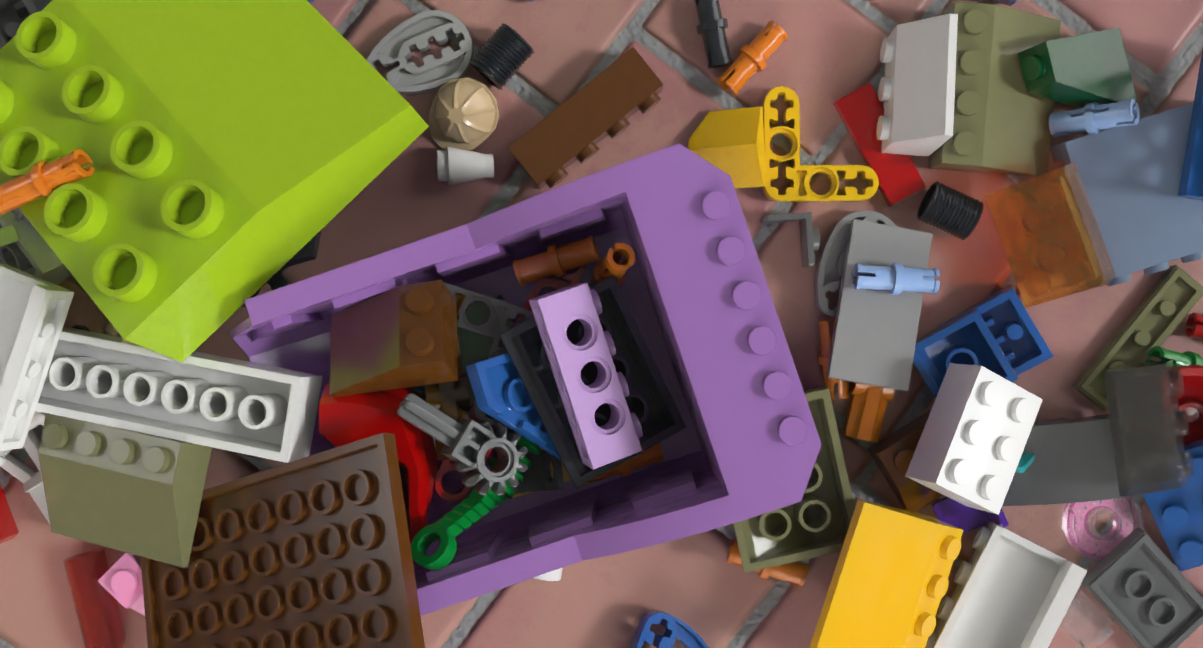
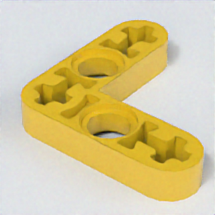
[762,86,879,203]

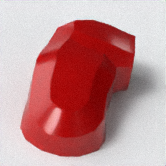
[319,382,437,545]

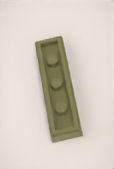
[1072,265,1203,412]

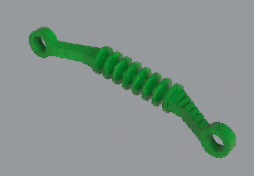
[411,429,541,572]

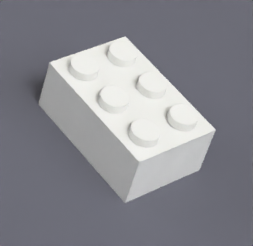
[905,363,1043,515]

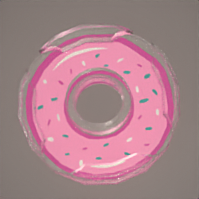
[1062,497,1144,562]

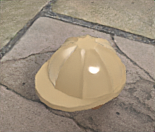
[428,77,499,151]

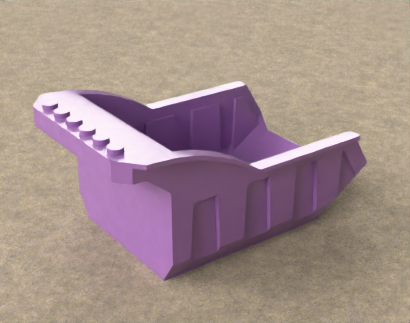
[229,143,822,616]

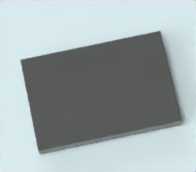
[1082,527,1203,648]

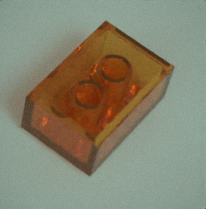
[984,162,1116,308]

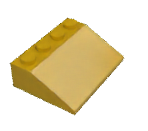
[809,500,963,648]

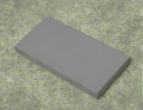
[826,219,933,392]

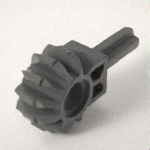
[397,393,528,495]

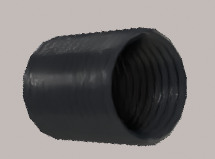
[469,23,534,90]
[917,181,984,240]

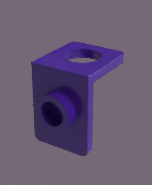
[932,497,1009,534]

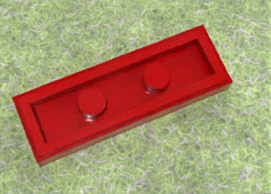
[833,83,926,207]

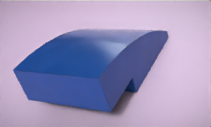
[913,284,1054,399]

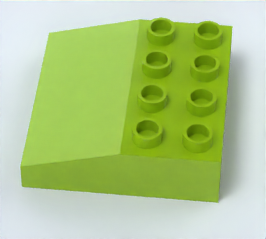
[0,0,429,363]

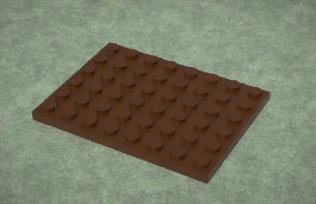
[140,433,425,648]

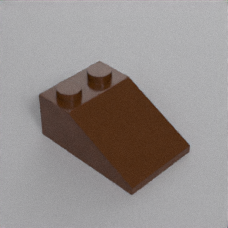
[330,280,458,397]

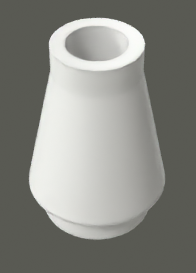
[437,146,494,186]

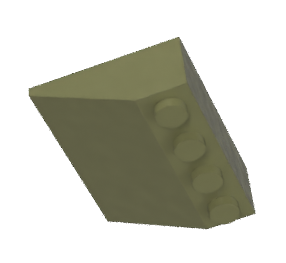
[929,1,1061,178]
[733,385,855,573]
[38,413,212,567]

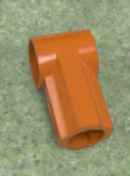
[842,382,896,443]

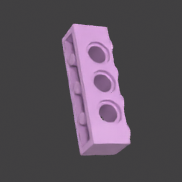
[529,283,643,469]

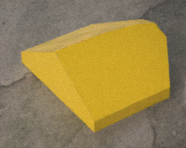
[688,106,766,189]

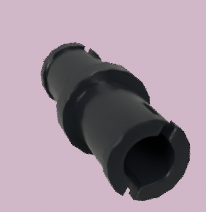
[695,0,733,69]

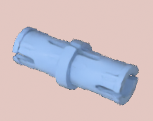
[1049,98,1139,138]
[853,263,940,295]

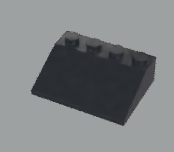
[498,276,686,488]

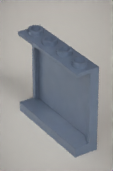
[1050,102,1203,286]

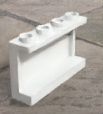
[0,262,74,451]
[925,522,1087,648]

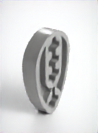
[366,10,474,95]
[814,211,897,317]

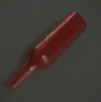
[63,548,126,648]

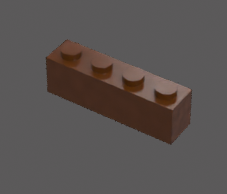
[508,47,663,189]

